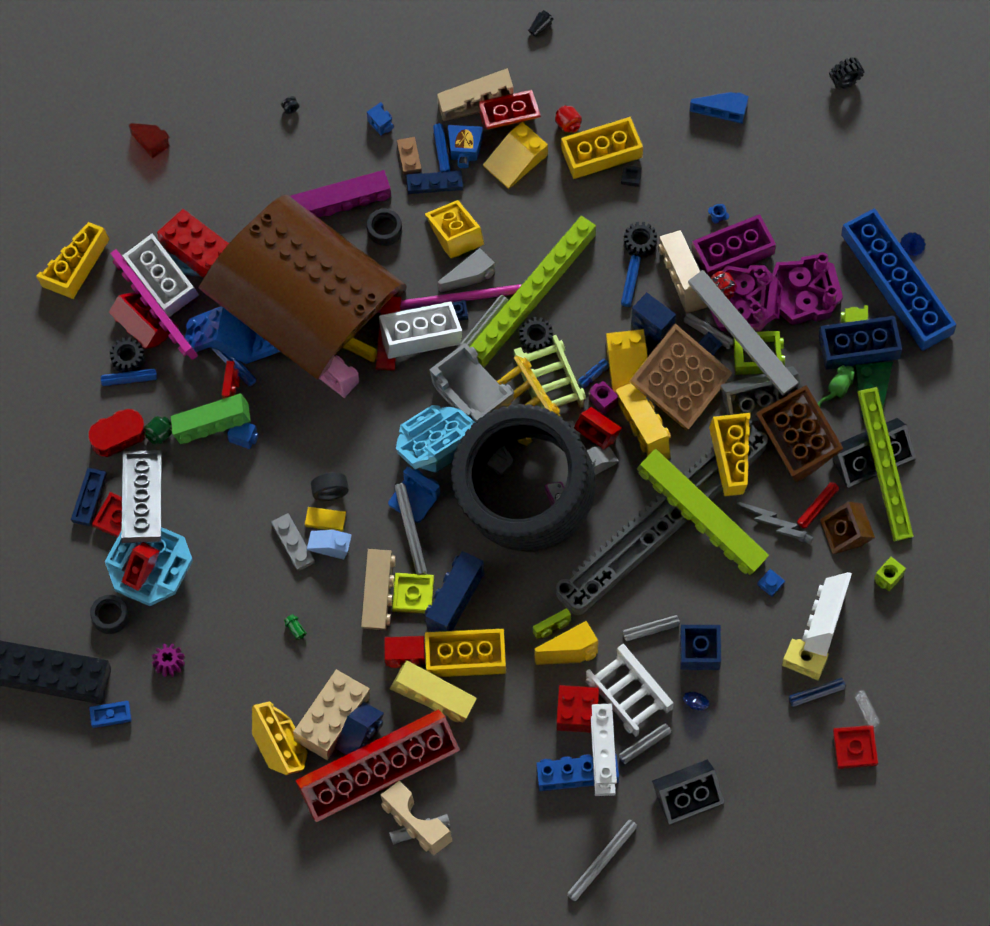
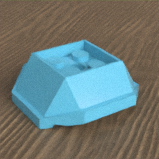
[396,405,476,473]
[105,527,193,606]

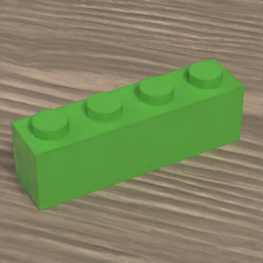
[171,393,251,444]

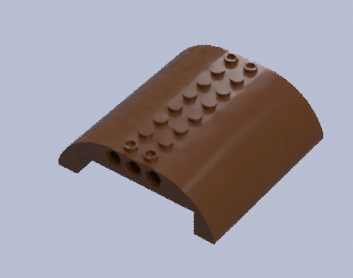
[199,195,407,380]

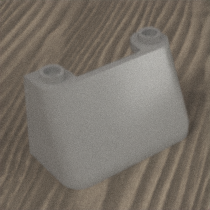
[430,343,514,422]

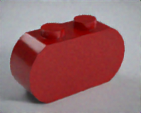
[88,409,145,457]

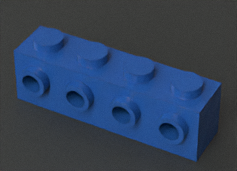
[536,754,619,791]

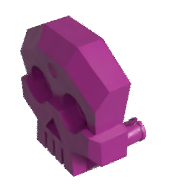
[772,252,843,325]
[710,265,783,332]

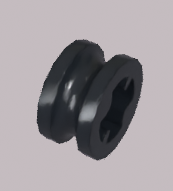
[281,96,300,114]

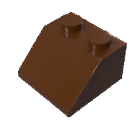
[820,502,875,554]

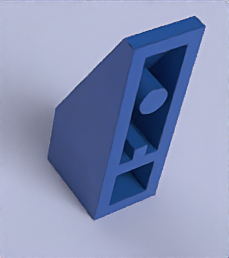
[690,92,749,124]

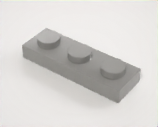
[271,513,315,571]

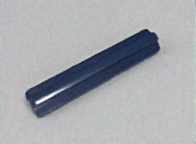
[789,678,846,707]

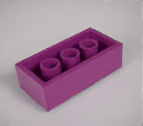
[691,214,776,279]

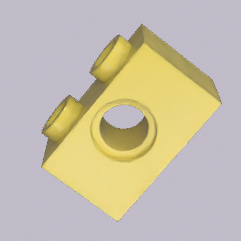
[782,639,829,681]

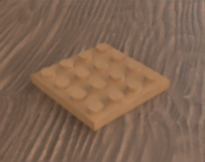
[629,324,732,431]

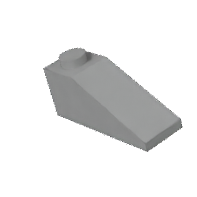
[438,248,495,292]

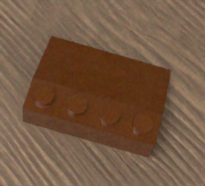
[756,385,843,483]

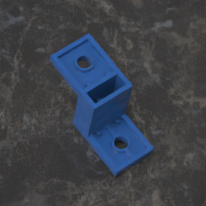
[185,306,281,364]

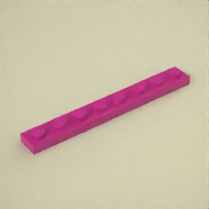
[110,249,198,360]

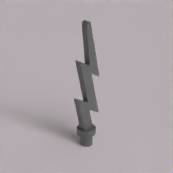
[737,502,813,544]

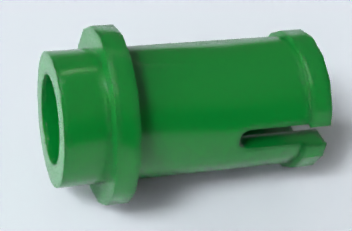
[284,614,307,640]

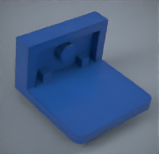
[388,466,440,523]

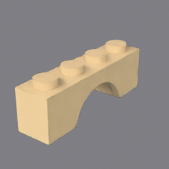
[381,781,452,856]

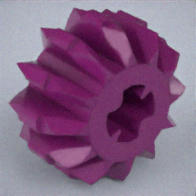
[152,644,185,677]

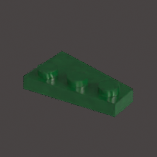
[855,362,893,420]

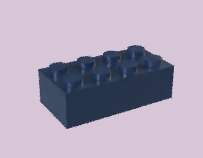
[818,316,902,370]
[424,551,484,632]

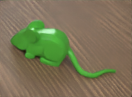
[818,365,854,407]

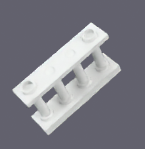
[586,644,673,737]
[591,704,617,796]

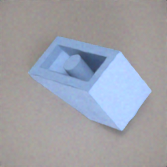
[306,530,351,560]

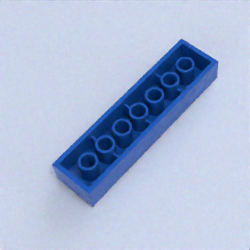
[841,208,957,351]

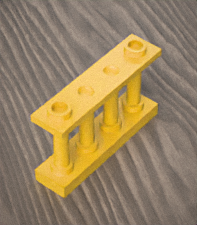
[497,355,560,446]

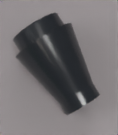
[528,10,554,37]

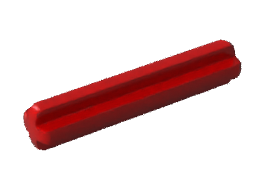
[797,482,839,528]

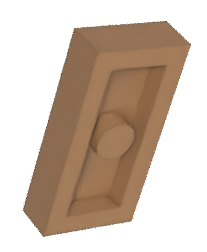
[397,137,422,175]

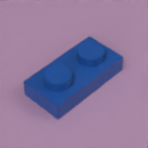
[89,700,132,728]

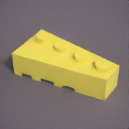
[390,661,477,723]

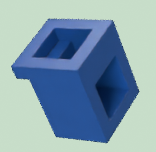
[367,102,394,136]

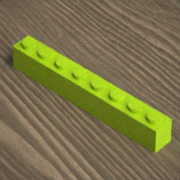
[637,448,769,575]

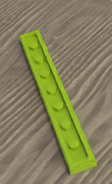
[857,387,914,542]

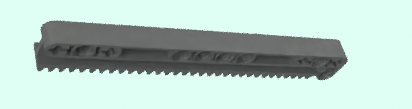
[556,420,768,615]

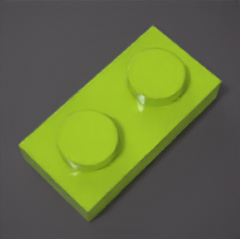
[533,608,571,639]

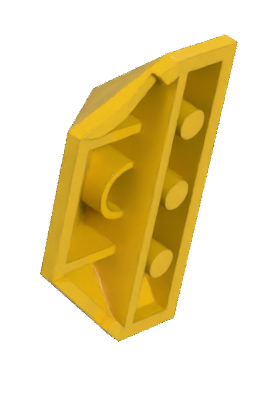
[252,701,308,775]

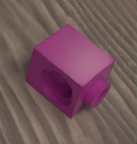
[589,381,619,415]

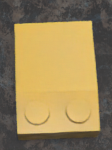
[483,122,548,189]
[425,200,484,258]
[606,329,647,393]
[535,621,598,665]

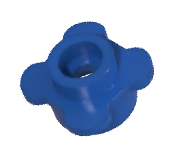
[708,204,729,223]

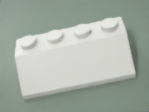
[379,302,462,359]
[802,572,852,656]

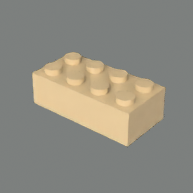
[293,669,370,760]

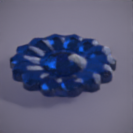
[900,232,926,256]
[683,691,710,710]

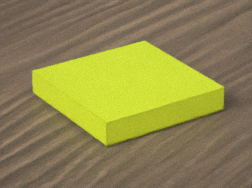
[392,573,434,613]

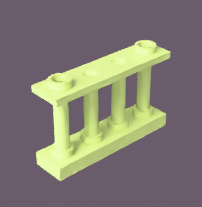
[514,335,586,409]

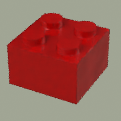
[557,685,599,733]

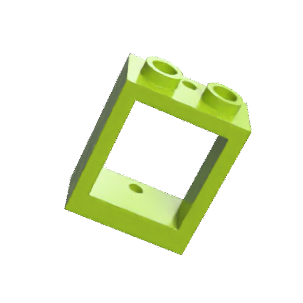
[733,331,785,375]

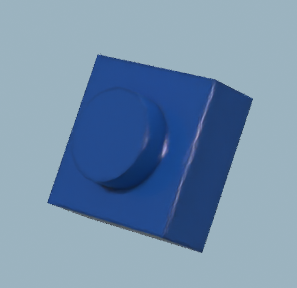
[757,569,785,597]

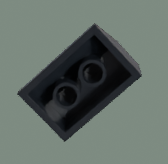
[652,759,725,825]

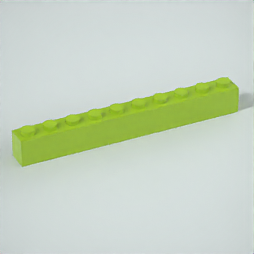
[470,215,596,368]

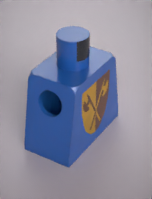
[448,125,483,168]

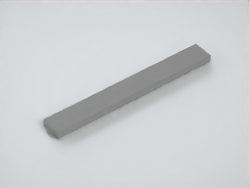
[688,270,799,395]

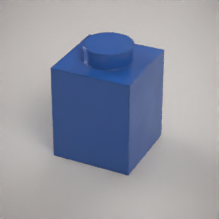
[227,423,259,449]

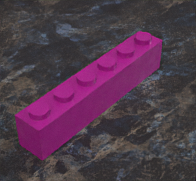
[290,170,391,217]

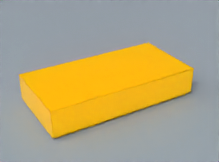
[343,338,377,362]
[305,507,346,532]

